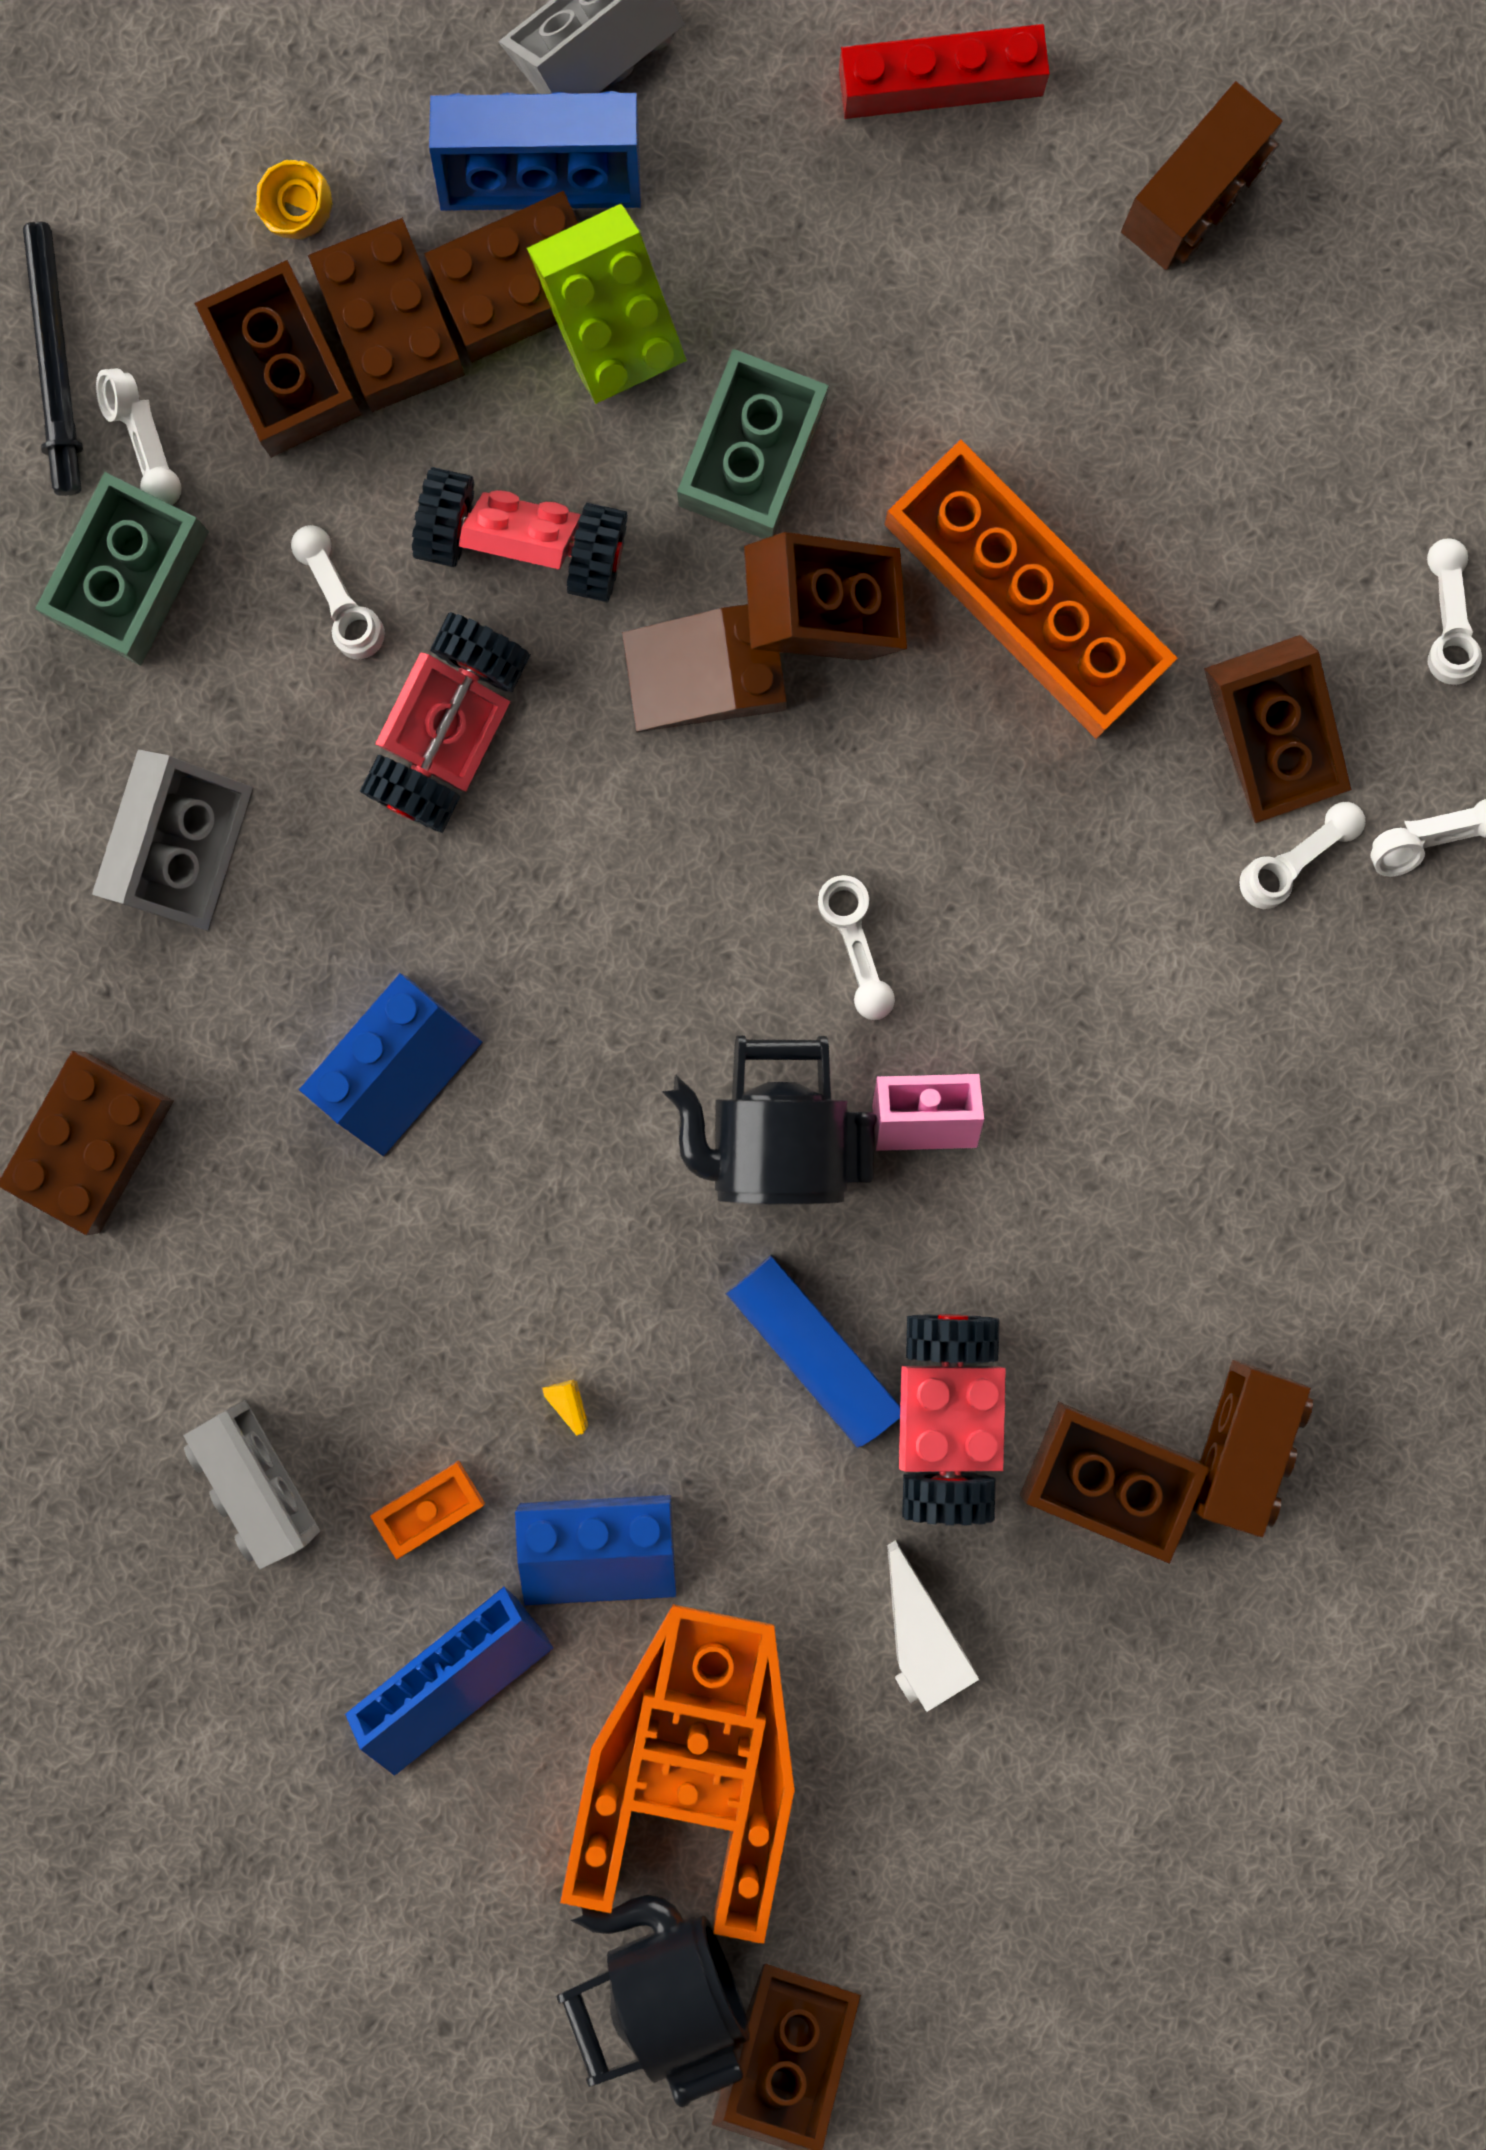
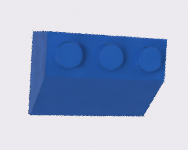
[299,973,483,1156]
[515,1495,676,1605]

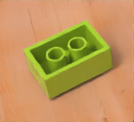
[527,204,687,404]

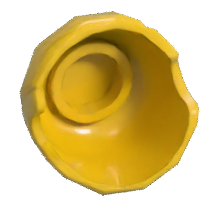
[255,160,333,240]

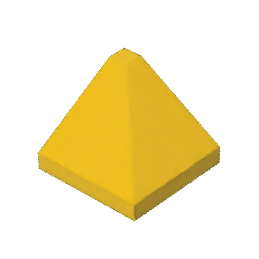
[542,1379,588,1436]

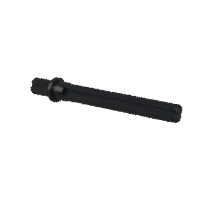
[23,222,83,496]

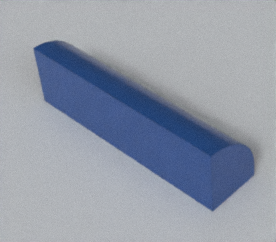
[726,1255,900,1448]
[345,1587,553,1776]

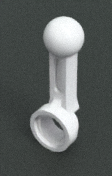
[96,368,182,505]
[291,525,385,659]
[1427,538,1482,685]
[1371,799,1486,877]
[1239,802,1365,909]
[818,875,895,1020]

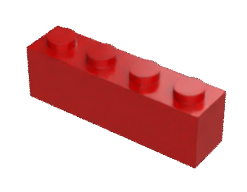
[839,24,1050,119]

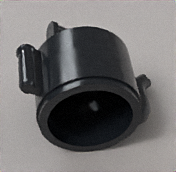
[662,1035,877,1204]
[556,1895,750,2108]

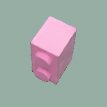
[872,1074,984,1151]

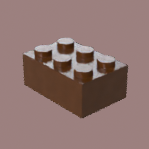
[1121,81,1283,271]
[424,190,579,363]
[308,217,465,412]
[194,260,361,458]
[744,532,907,661]
[0,1050,174,1235]
[1192,1360,1313,1538]
[1020,1401,1209,1564]

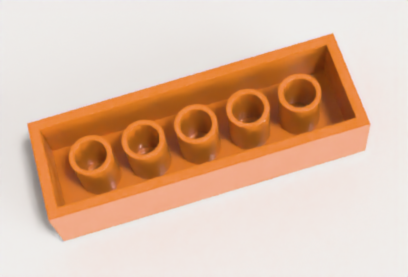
[884,439,1178,739]

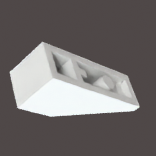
[887,1540,979,1712]

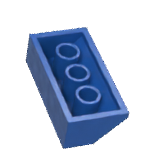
[429,91,641,211]

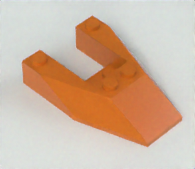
[560,1604,795,1944]

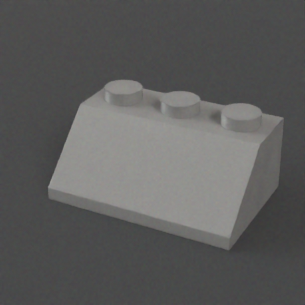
[498,0,685,94]
[92,749,253,931]
[183,1400,321,1569]

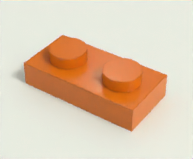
[370,1460,485,1560]

